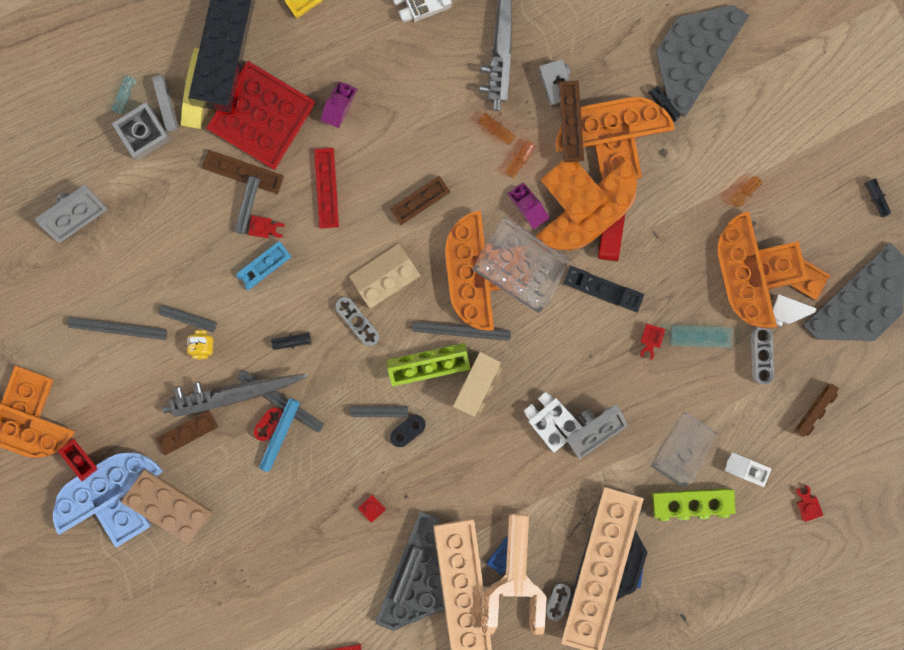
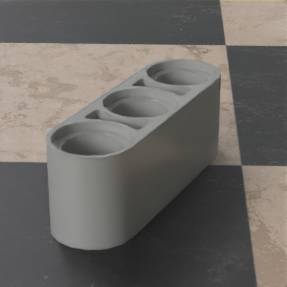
[751,327,774,385]

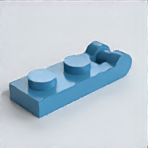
[236,241,292,291]

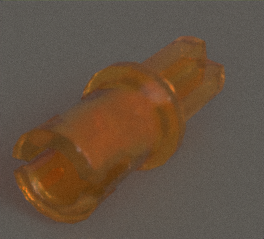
[478,112,515,145]
[505,140,537,178]

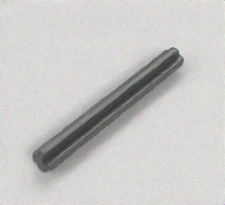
[68,317,167,340]
[412,321,511,341]
[238,370,324,432]

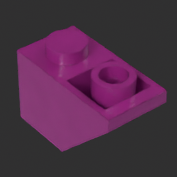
[321,81,357,128]
[507,182,549,229]

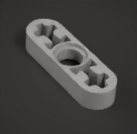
[153,74,178,132]
[336,297,379,346]

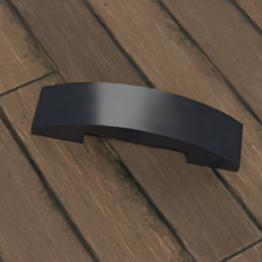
[563,265,645,313]

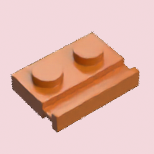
[789,259,831,301]

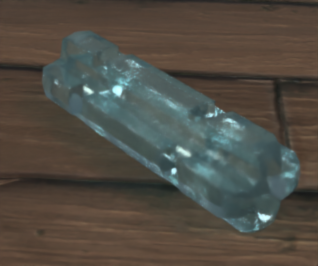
[111,75,136,114]

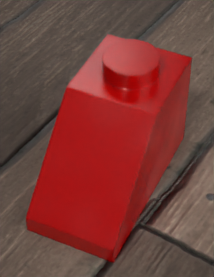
[58,439,98,482]

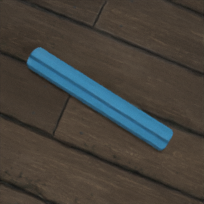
[259,398,300,472]

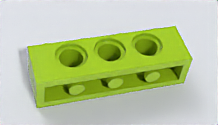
[387,343,471,387]
[651,488,736,521]

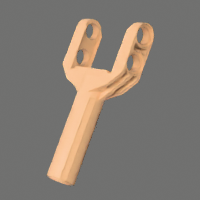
[482,513,546,635]

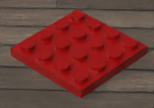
[206,61,316,171]

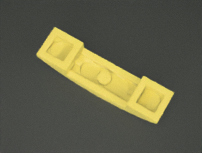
[181,48,204,129]

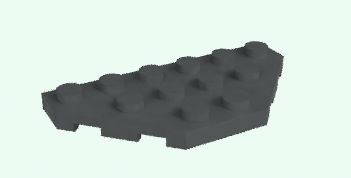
[656,5,749,117]
[803,243,904,341]
[375,511,445,631]

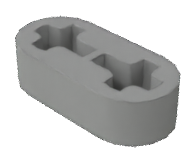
[546,582,571,621]

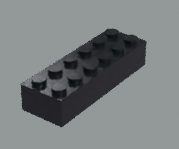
[188,0,255,113]

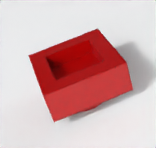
[358,495,386,523]

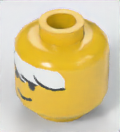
[187,330,214,360]

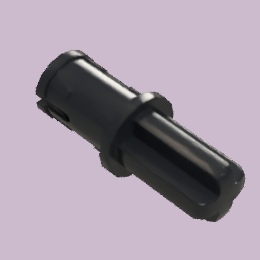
[648,85,680,123]
[864,178,891,218]
[271,332,312,350]

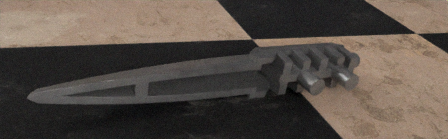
[478,0,512,111]
[162,374,307,417]

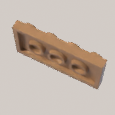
[121,468,212,545]

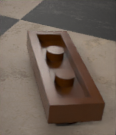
[390,176,451,226]
[793,383,839,437]
[156,410,219,455]

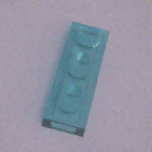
[670,326,732,348]

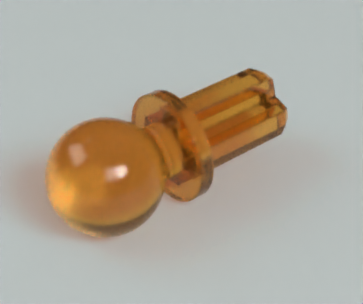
[730,176,762,207]

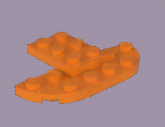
[556,97,675,181]
[535,159,638,251]
[445,211,529,331]
[718,211,808,329]
[0,365,76,458]

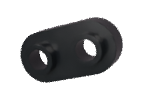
[390,414,426,447]

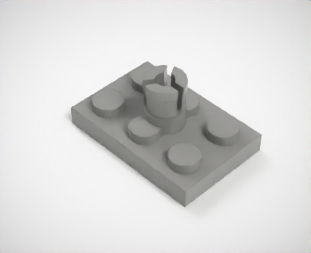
[35,184,108,243]
[566,405,628,460]

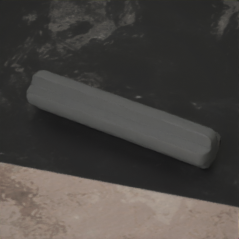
[235,176,260,234]
[159,305,217,332]
[349,406,409,417]
[393,546,423,605]

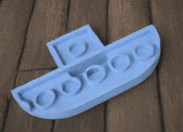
[53,452,164,547]

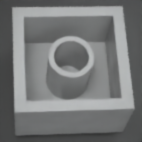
[112,102,172,161]

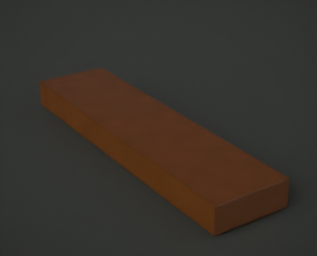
[558,80,584,163]
[202,150,285,195]

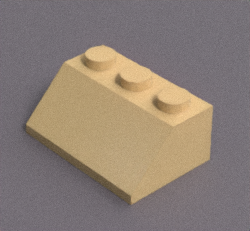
[349,244,421,309]
[453,352,503,417]

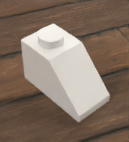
[772,294,816,327]
[725,453,771,487]

